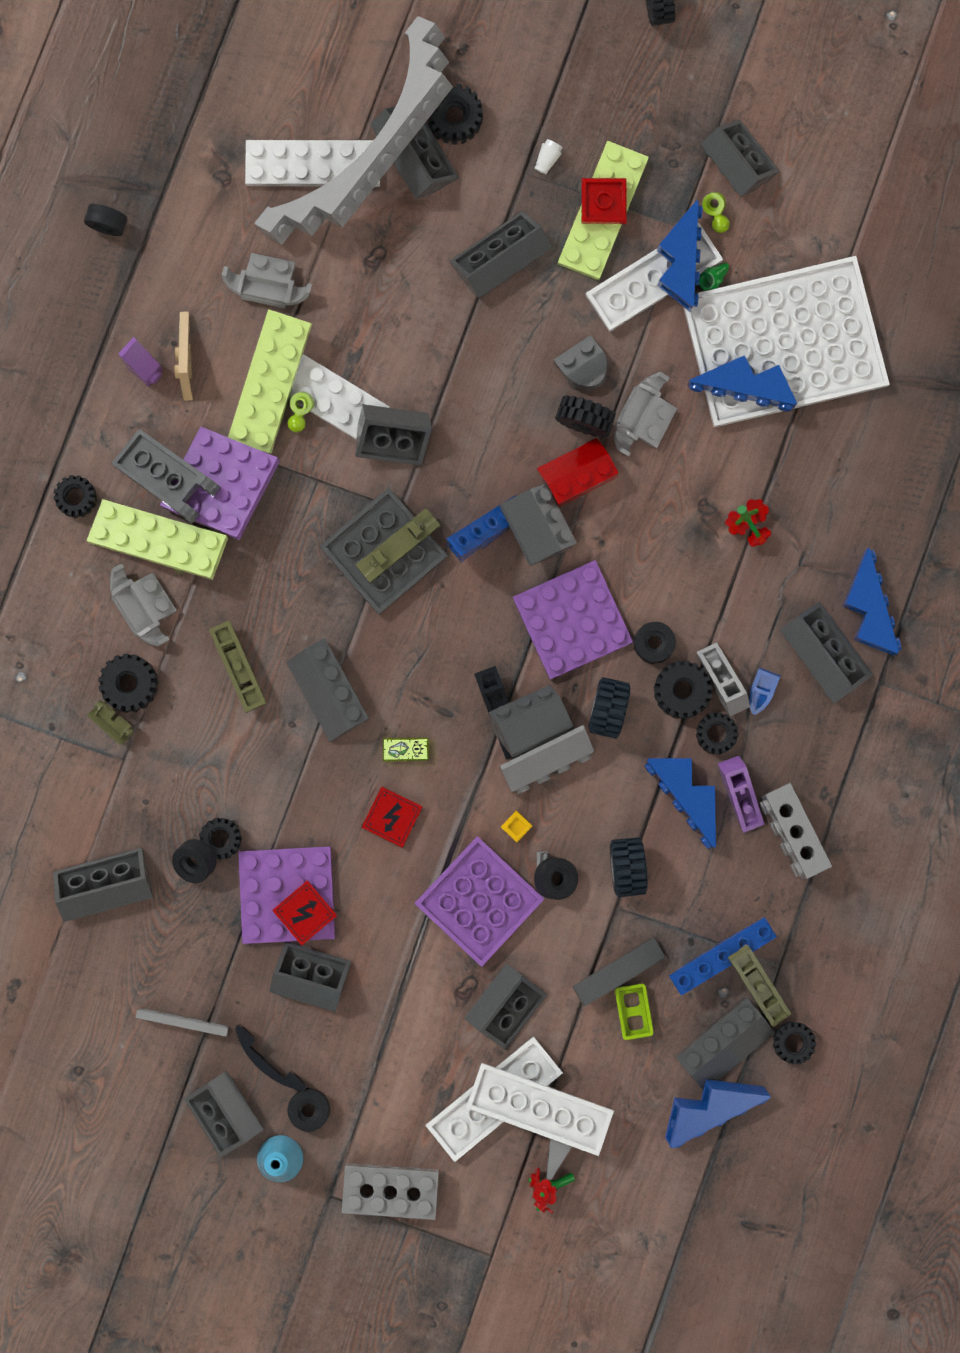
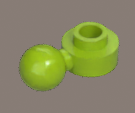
[702,192,730,233]
[288,391,314,433]

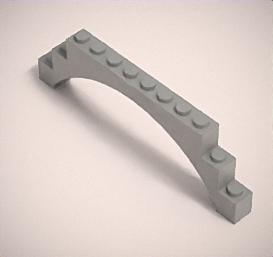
[254,16,453,245]

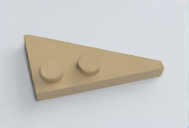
[175,312,193,401]

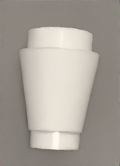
[534,139,563,175]

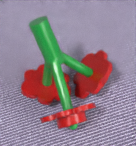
[725,499,772,547]
[528,1168,575,1214]

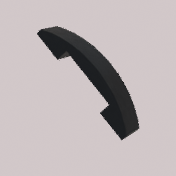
[474,666,527,759]
[235,1024,308,1091]

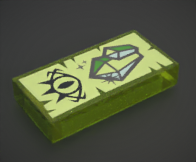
[383,738,429,762]

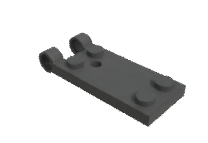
[111,429,221,524]

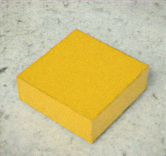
[501,810,533,843]

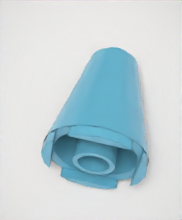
[257,1135,303,1182]

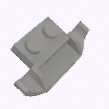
[222,253,312,308]
[614,372,677,457]
[110,564,177,646]

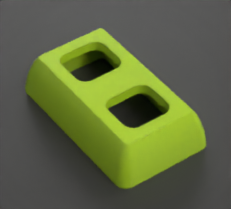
[615,984,654,1040]

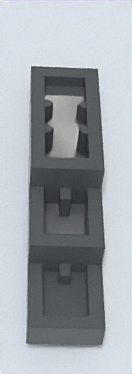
[572,937,665,1006]

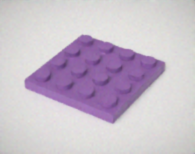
[160,427,280,540]
[513,560,633,680]
[414,836,544,967]
[238,847,335,944]

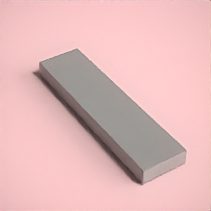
[135,1008,230,1037]

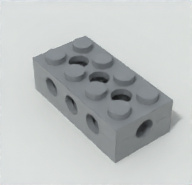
[759,783,832,879]
[342,1163,439,1220]

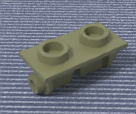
[87,700,134,745]

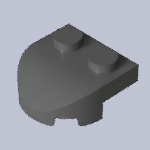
[554,335,609,391]

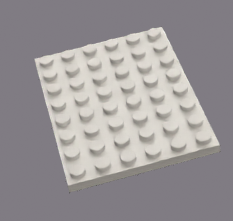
[683,256,890,428]

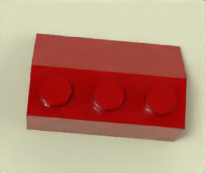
[537,438,619,508]

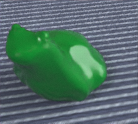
[699,263,729,291]

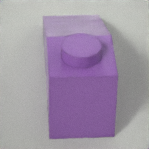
[118,337,163,387]
[718,756,765,833]

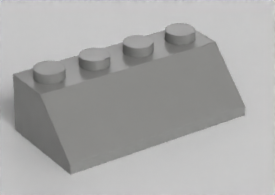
[499,725,594,794]

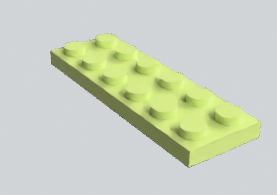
[558,141,649,281]
[228,309,312,454]
[87,499,228,580]

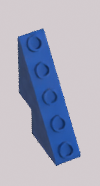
[657,200,702,312]
[688,355,797,412]
[447,495,516,563]
[842,548,902,656]
[644,758,716,850]
[669,917,777,996]
[665,1079,771,1148]

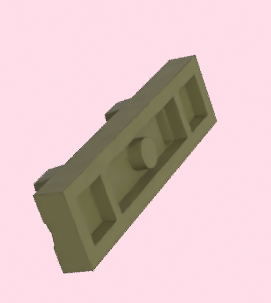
[356,508,441,583]
[208,620,267,713]
[728,944,791,1027]

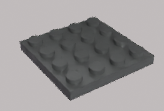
[320,488,448,615]

